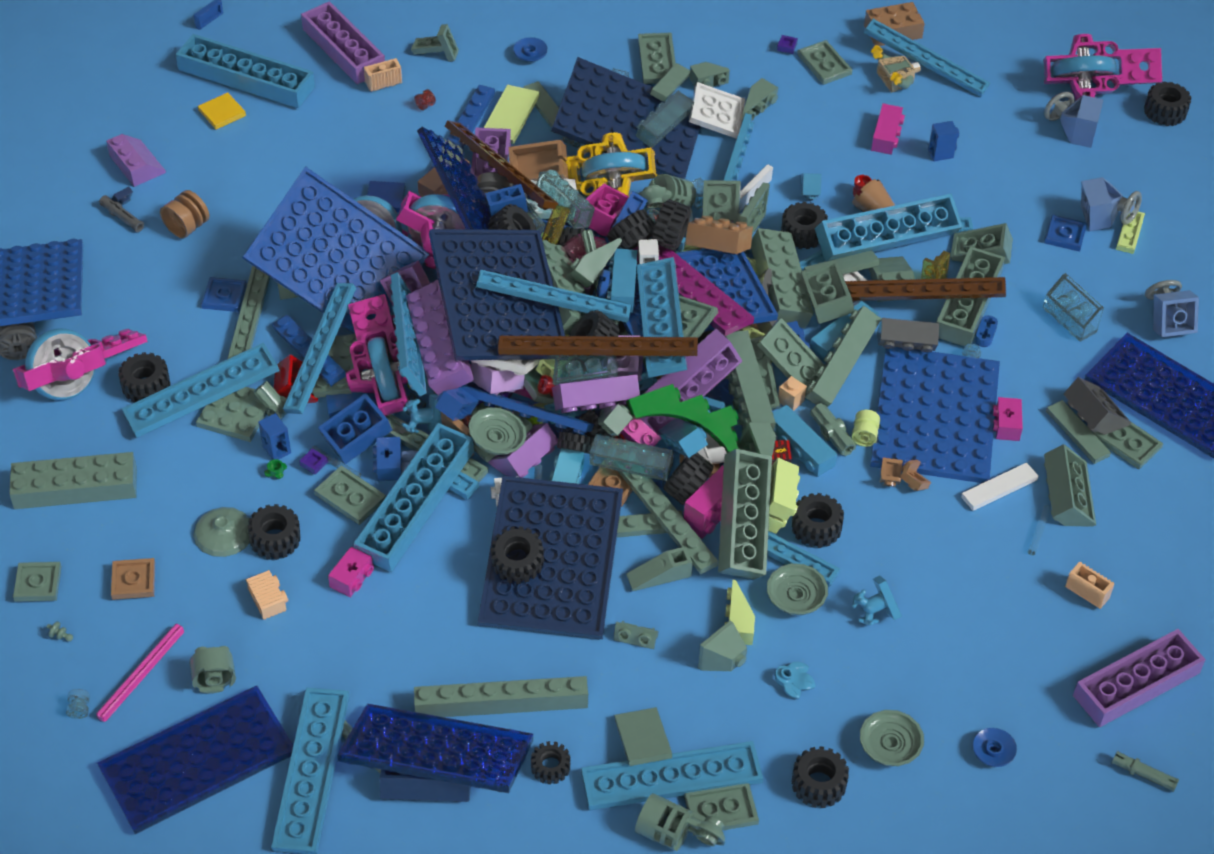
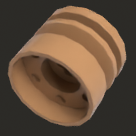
[160,190,210,239]

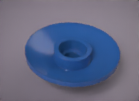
[514,37,547,61]
[973,728,1017,767]

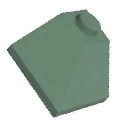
[698,620,747,671]

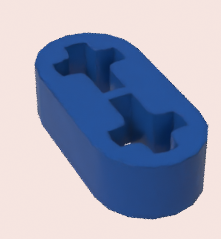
[975,315,998,347]

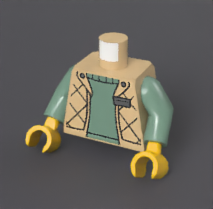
[871,45,921,93]

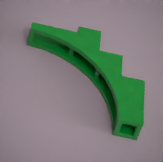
[626,384,741,454]

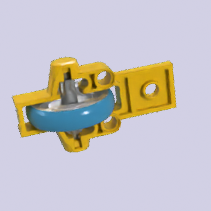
[565,133,657,197]

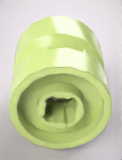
[852,410,880,447]

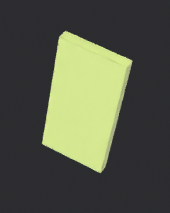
[484,85,540,144]

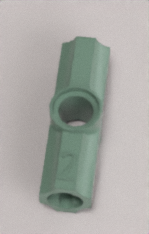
[810,403,856,456]

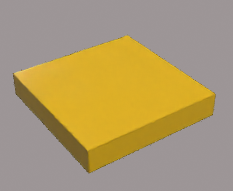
[198,92,246,130]

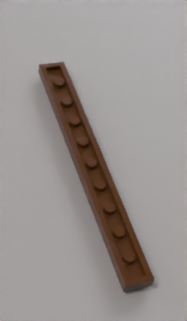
[444,120,558,210]
[845,277,1006,301]
[498,336,698,357]

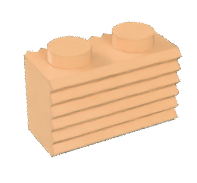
[364,58,402,91]
[1065,562,1114,609]
[246,570,288,620]

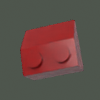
[273,354,318,403]

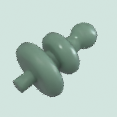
[47,621,73,642]

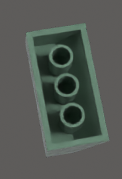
[1044,444,1096,527]

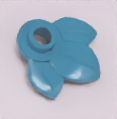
[775,662,816,699]

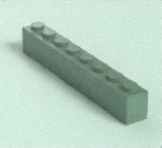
[414,676,588,719]

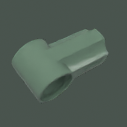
[253,381,287,419]

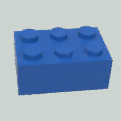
[318,393,393,464]

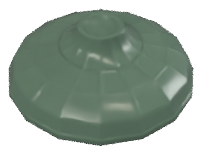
[469,408,527,455]
[193,507,249,557]
[767,563,828,615]
[860,710,924,767]

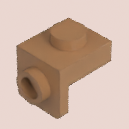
[880,458,903,487]
[900,460,931,491]

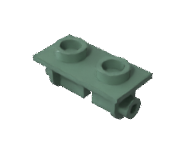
[613,621,659,649]

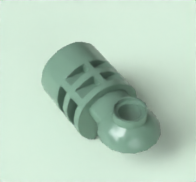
[639,174,696,208]
[635,793,725,851]

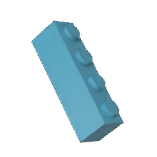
[549,448,584,484]

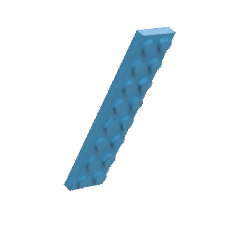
[637,257,688,378]
[390,272,427,396]
[122,343,279,438]
[271,688,350,854]
[581,741,763,810]

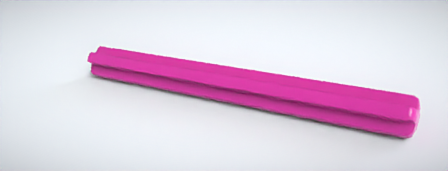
[96,624,184,722]

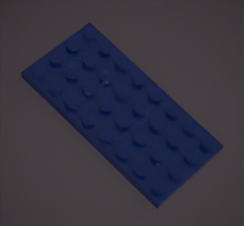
[417,126,491,230]
[1084,332,1214,458]
[97,685,294,834]
[337,703,534,793]

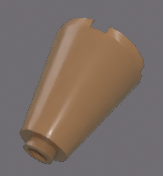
[852,179,895,212]

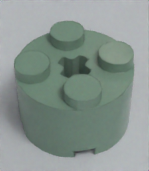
[189,646,236,693]

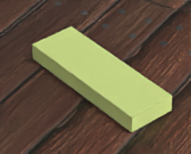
[1116,212,1145,254]

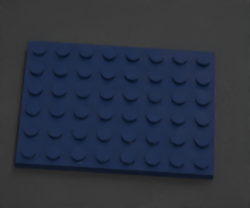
[551,57,700,179]
[429,229,569,361]
[478,476,623,639]

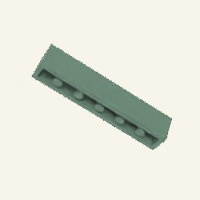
[805,306,882,407]

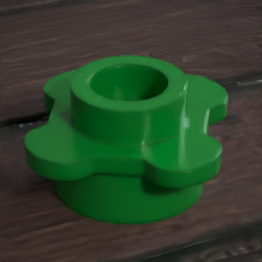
[264,459,287,479]

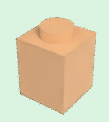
[778,376,807,411]

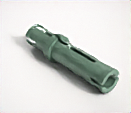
[1112,751,1179,792]

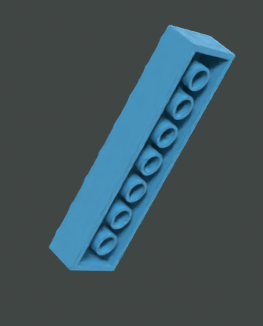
[176,34,315,108]
[814,193,963,262]
[354,423,474,573]

